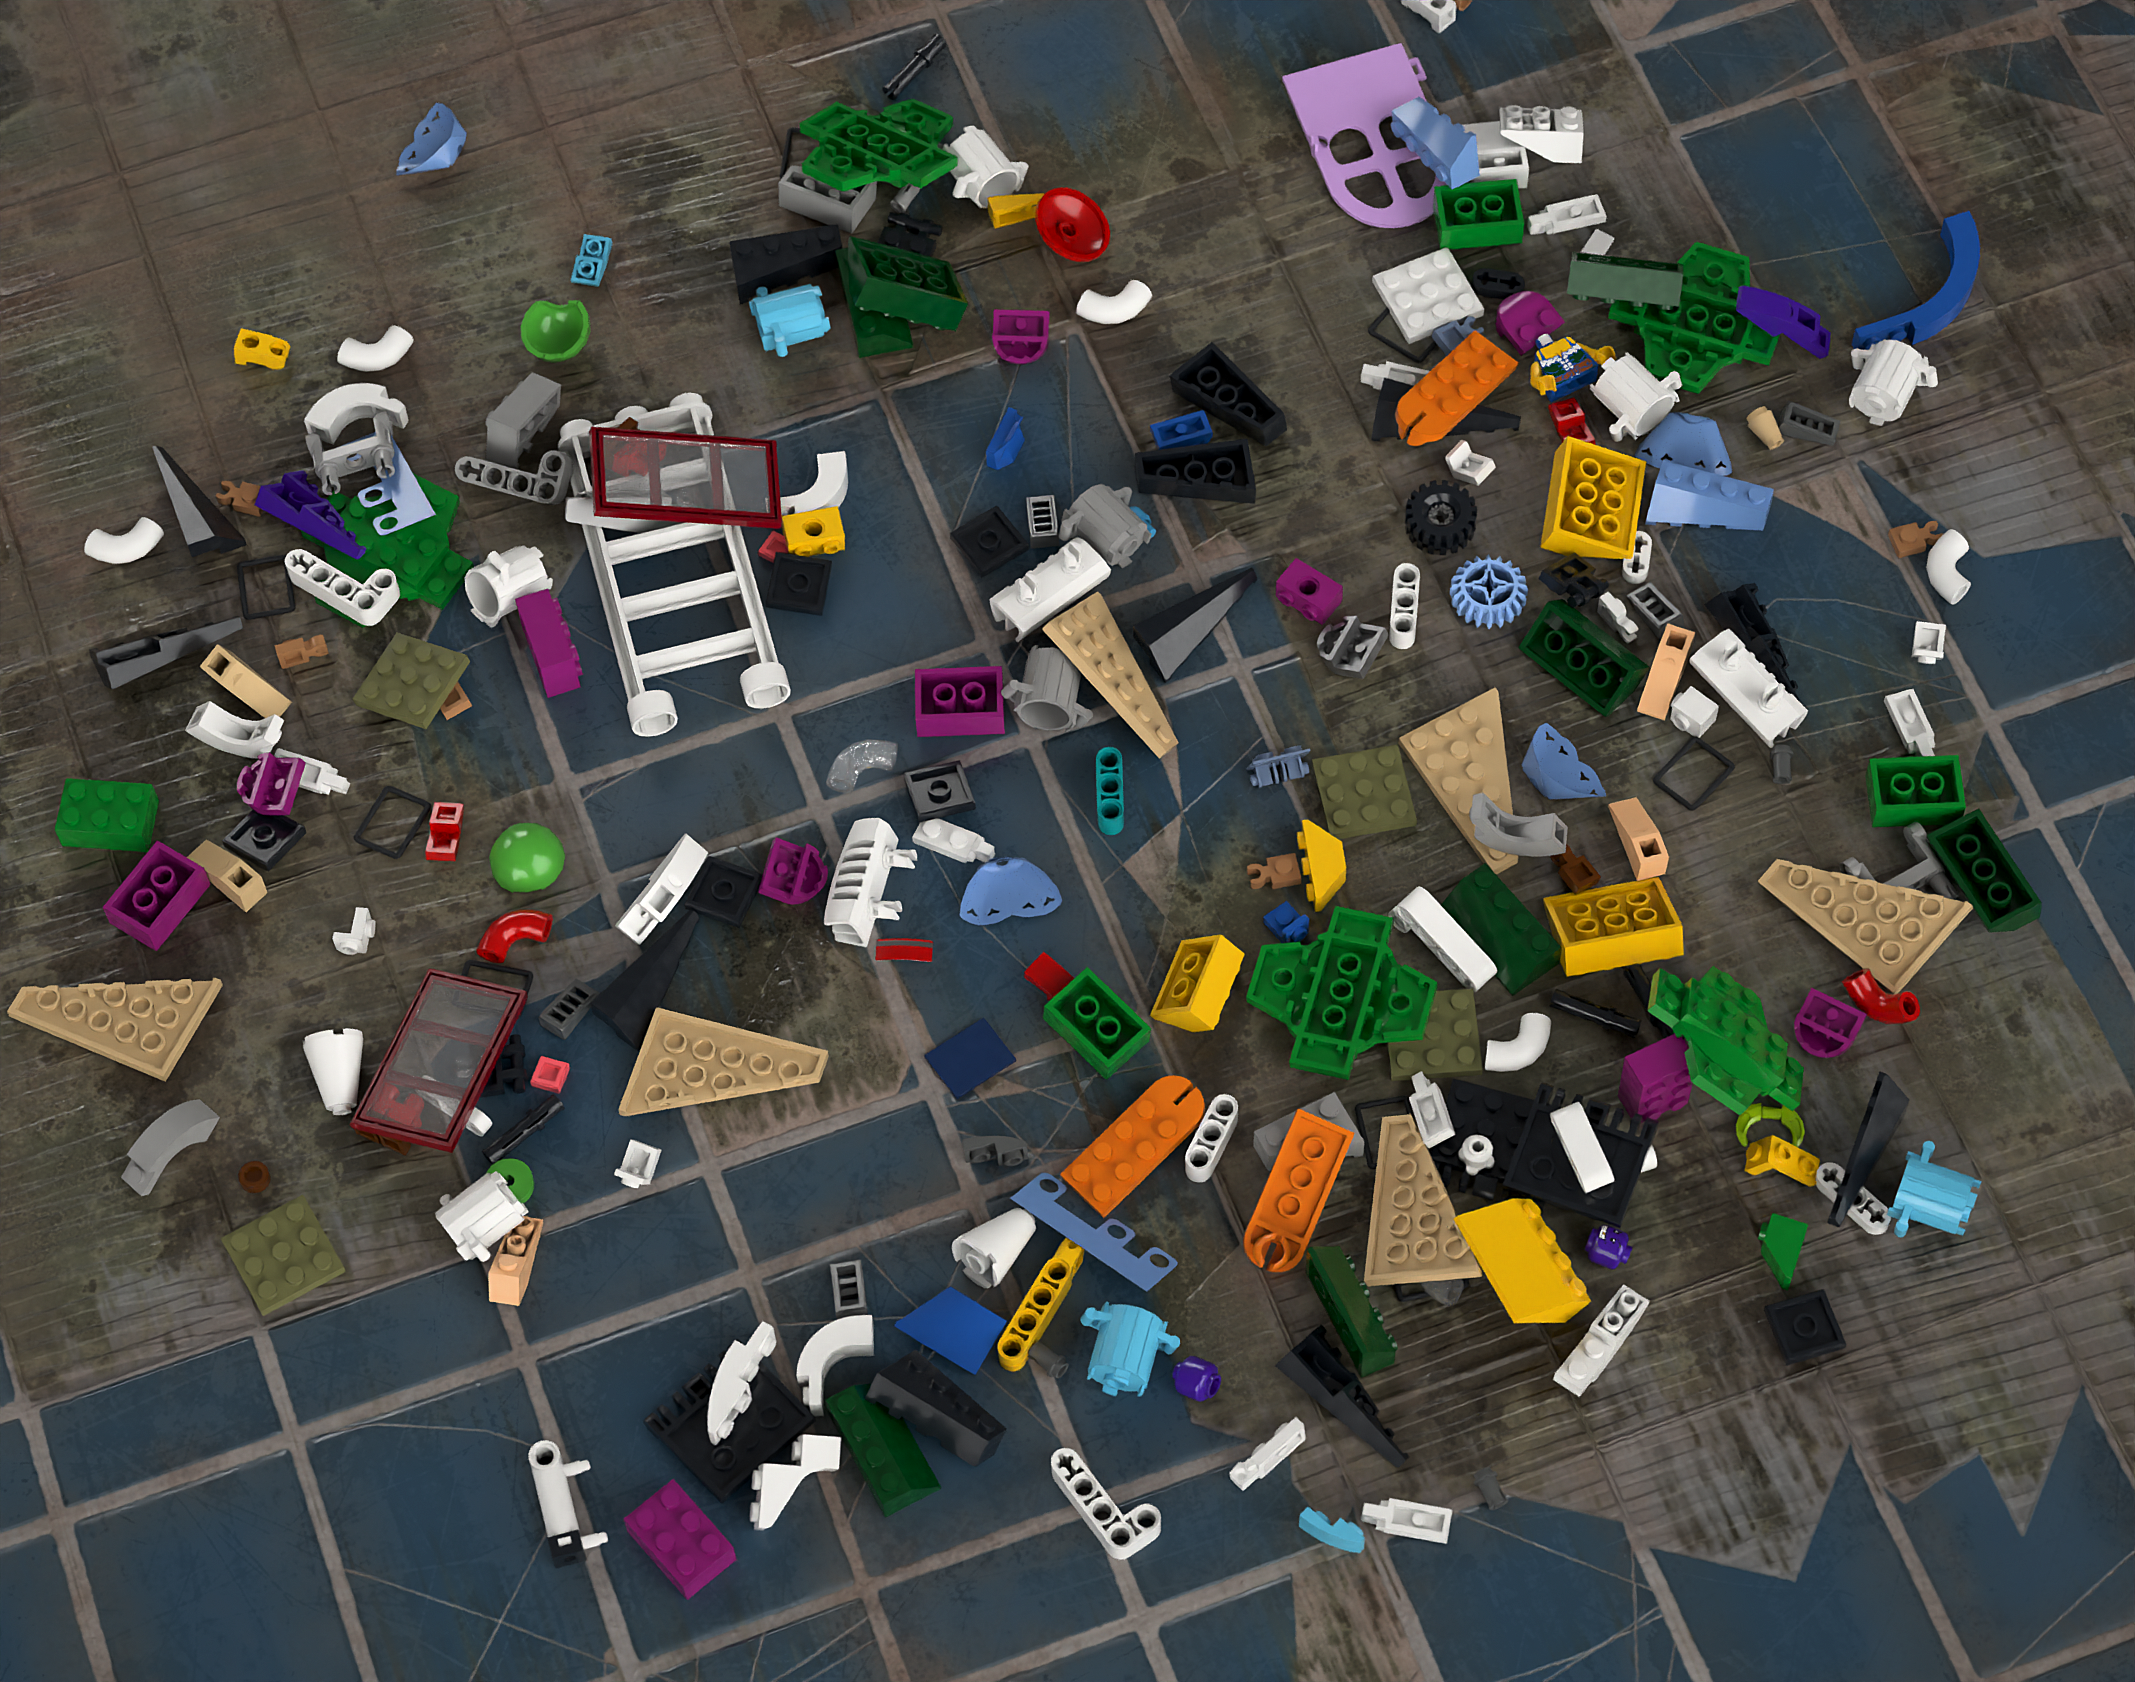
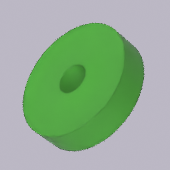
[486,1158,534,1203]

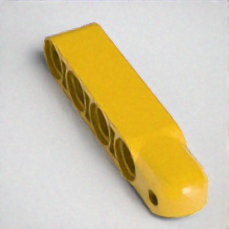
[997,1237,1084,1371]

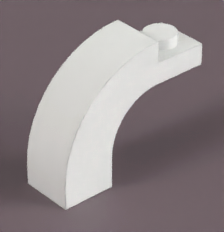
[304,383,409,444]
[765,451,848,516]
[185,701,284,758]
[796,1315,874,1416]

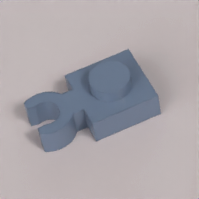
[1431,316,1484,356]

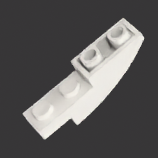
[615,834,708,945]
[1553,1284,1650,1397]
[708,1321,776,1445]

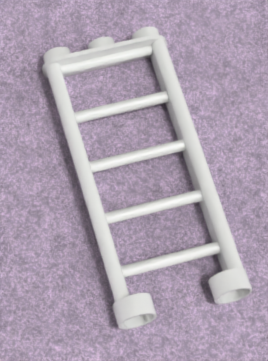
[558,393,791,737]

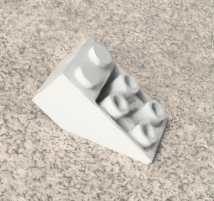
[1500,105,1583,163]
[1462,121,1529,189]

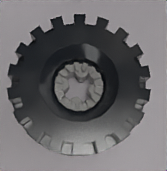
[1405,480,1477,555]

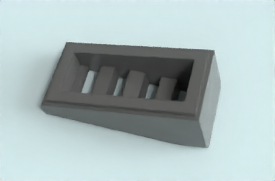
[1777,401,1840,446]
[1026,495,1059,549]
[1627,582,1685,641]
[538,979,600,1041]
[830,1260,869,1320]

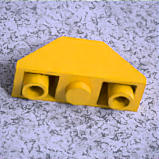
[1297,819,1346,912]

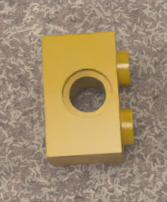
[782,506,845,557]

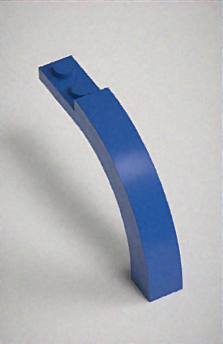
[1852,211,1980,350]

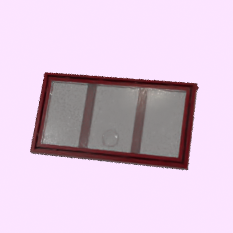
[589,427,782,529]
[350,968,528,1153]

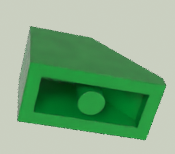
[1758,1213,1808,1291]

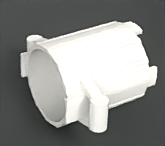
[942,126,1029,208]
[1849,339,1938,426]
[1590,352,1682,442]
[464,545,553,628]
[435,1171,529,1262]

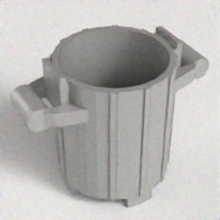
[1059,484,1151,568]
[1001,645,1093,732]

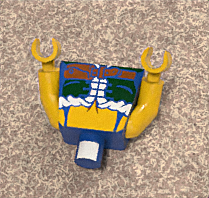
[1530,334,1617,403]

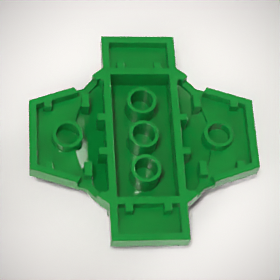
[800,98,958,192]
[1608,242,1781,394]
[301,473,474,628]
[1246,906,1437,1080]
[1648,966,1804,1115]

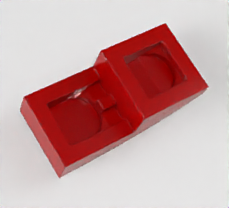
[1548,397,1596,445]
[425,802,464,862]
[1024,951,1074,1001]

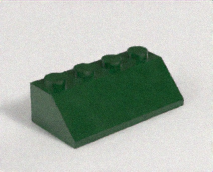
[835,248,913,358]
[1567,251,1684,310]
[1518,599,1650,717]
[1926,808,2042,933]
[1441,863,1562,996]
[1306,1246,1398,1378]
[825,1384,941,1518]

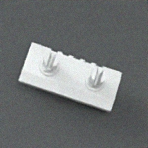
[989,537,1111,642]
[1690,628,1808,748]
[824,818,917,947]

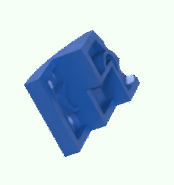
[894,1286,1007,1375]

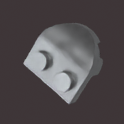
[1317,616,1389,679]

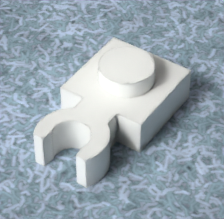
[1597,591,1638,644]

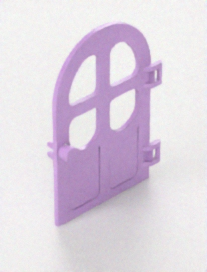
[1282,43,1447,228]

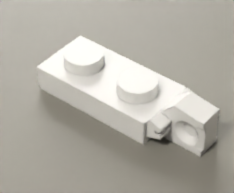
[1527,194,1606,235]
[1361,361,1430,390]
[1884,689,1935,757]
[274,748,350,795]
[912,818,995,863]
[1409,1071,1455,1148]
[1229,1417,1306,1491]
[1361,1498,1452,1544]

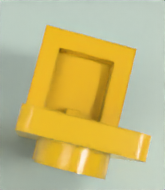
[1745,1135,1820,1187]

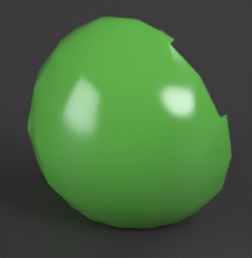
[521,300,591,363]
[489,823,565,893]

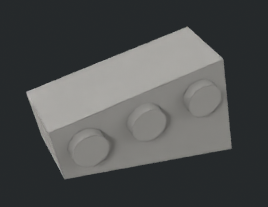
[779,165,877,233]
[486,372,561,469]
[1253,1092,1364,1171]

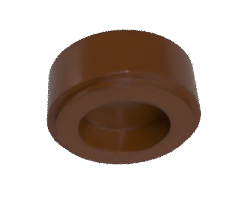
[238,1161,271,1193]

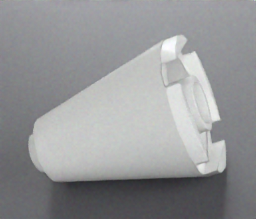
[303,1029,363,1115]
[952,1208,1036,1288]

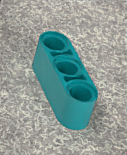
[1096,747,1124,835]

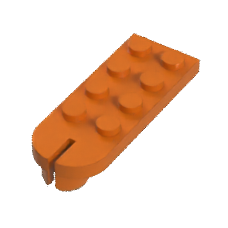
[1395,330,1518,446]
[1060,1076,1205,1218]
[1243,1108,1355,1272]

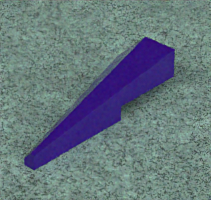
[255,470,366,560]

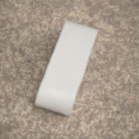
[1389,563,1420,649]
[1185,1094,1238,1183]
[1550,1101,1614,1193]

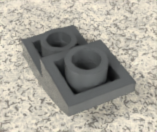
[962,1136,1028,1166]

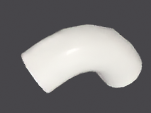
[1076,280,1152,324]
[337,326,413,372]
[84,517,164,564]
[1926,529,1971,605]
[1485,1013,1551,1072]

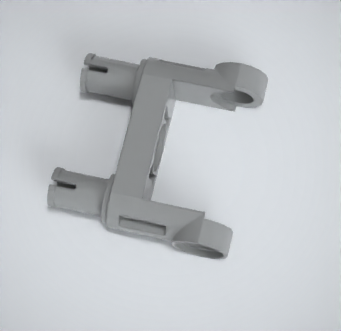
[305,411,395,495]
[1840,822,1960,900]

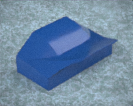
[986,407,1025,470]
[1150,410,1213,450]

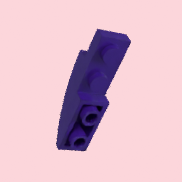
[1736,286,1831,359]

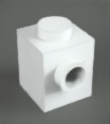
[1670,686,1719,738]

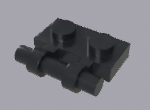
[877,212,943,257]
[1538,552,1609,608]
[469,1034,528,1098]

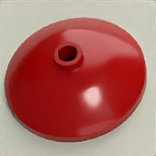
[1035,188,1110,262]

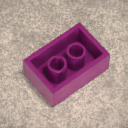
[515,588,583,698]
[915,666,1005,737]
[103,840,211,951]
[1618,1034,1693,1123]
[624,1479,737,1600]

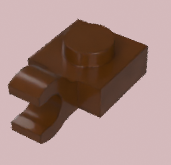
[1550,844,1601,895]

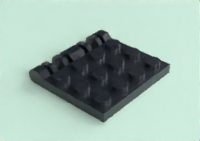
[1431,1078,1563,1214]
[1503,1082,1659,1228]
[643,1339,816,1503]

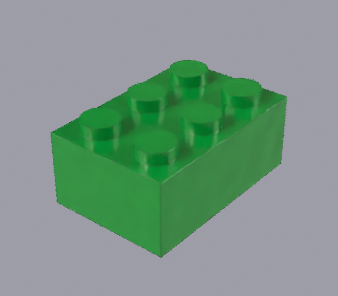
[1433,179,1524,250]
[1865,755,1966,828]
[55,778,159,852]
[1043,967,1151,1080]

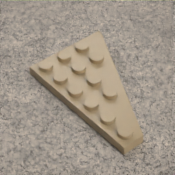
[1042,592,1178,758]
[1398,688,1518,875]
[1758,859,1973,994]
[7,978,223,1082]
[618,1007,829,1116]
[1364,1114,1482,1286]

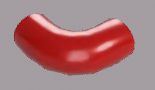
[476,909,553,963]
[1842,968,1920,1024]

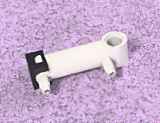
[529,1440,608,1569]

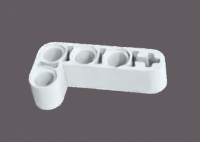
[285,549,400,626]
[1388,886,1497,992]
[1051,1448,1161,1559]

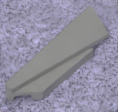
[565,491,694,533]

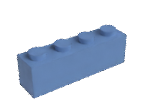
[1391,97,1480,190]
[1645,460,1774,531]

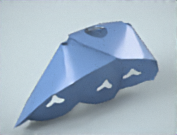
[396,103,467,175]
[1635,412,1732,476]
[1521,722,1606,800]
[960,857,1062,926]

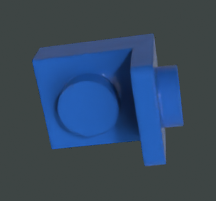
[1263,901,1309,943]

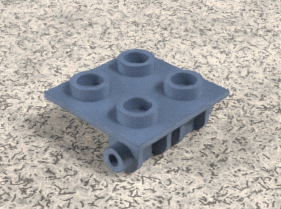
[1246,745,1310,788]

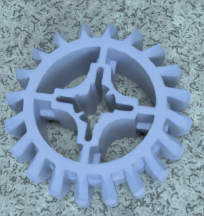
[1450,554,1528,629]

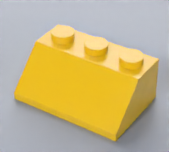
[1150,935,1245,1032]

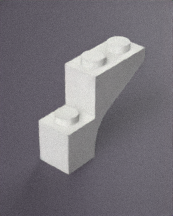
[750,1434,841,1530]

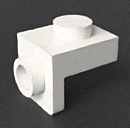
[1445,440,1496,486]
[1911,621,1946,664]
[332,907,375,955]
[614,1140,661,1188]

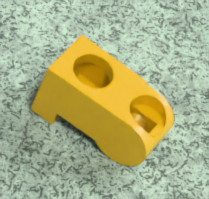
[234,328,291,370]

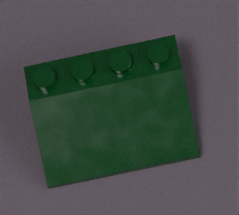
[848,236,968,331]

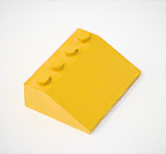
[1540,436,1646,559]
[1543,877,1684,977]
[1454,1198,1591,1323]

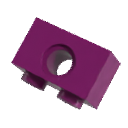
[1276,558,1343,625]

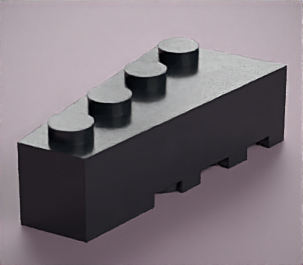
[1169,342,1287,446]

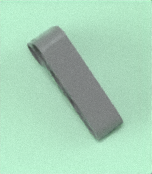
[455,450,573,505]

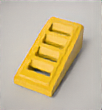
[987,193,1044,229]

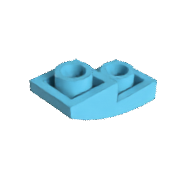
[571,234,612,287]
[1299,1507,1365,1553]

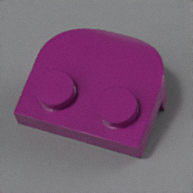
[1495,291,1565,356]
[992,309,1050,364]
[237,752,306,815]
[758,837,828,905]
[1794,988,1867,1058]

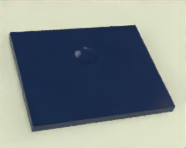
[924,1017,1016,1099]

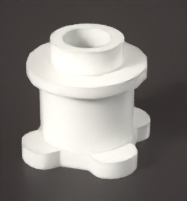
[1458,1135,1494,1175]

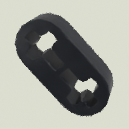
[1472,268,1525,300]

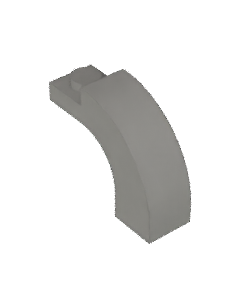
[1469,793,1568,857]
[121,1099,220,1196]

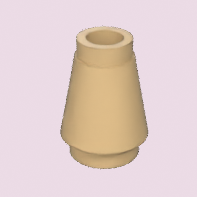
[1746,406,1784,450]

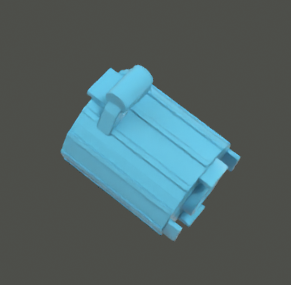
[749,284,830,357]
[1887,1141,1981,1237]
[1081,1301,1180,1397]

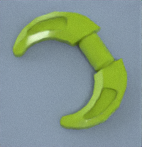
[1736,1103,1805,1148]

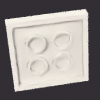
[1372,247,1484,344]

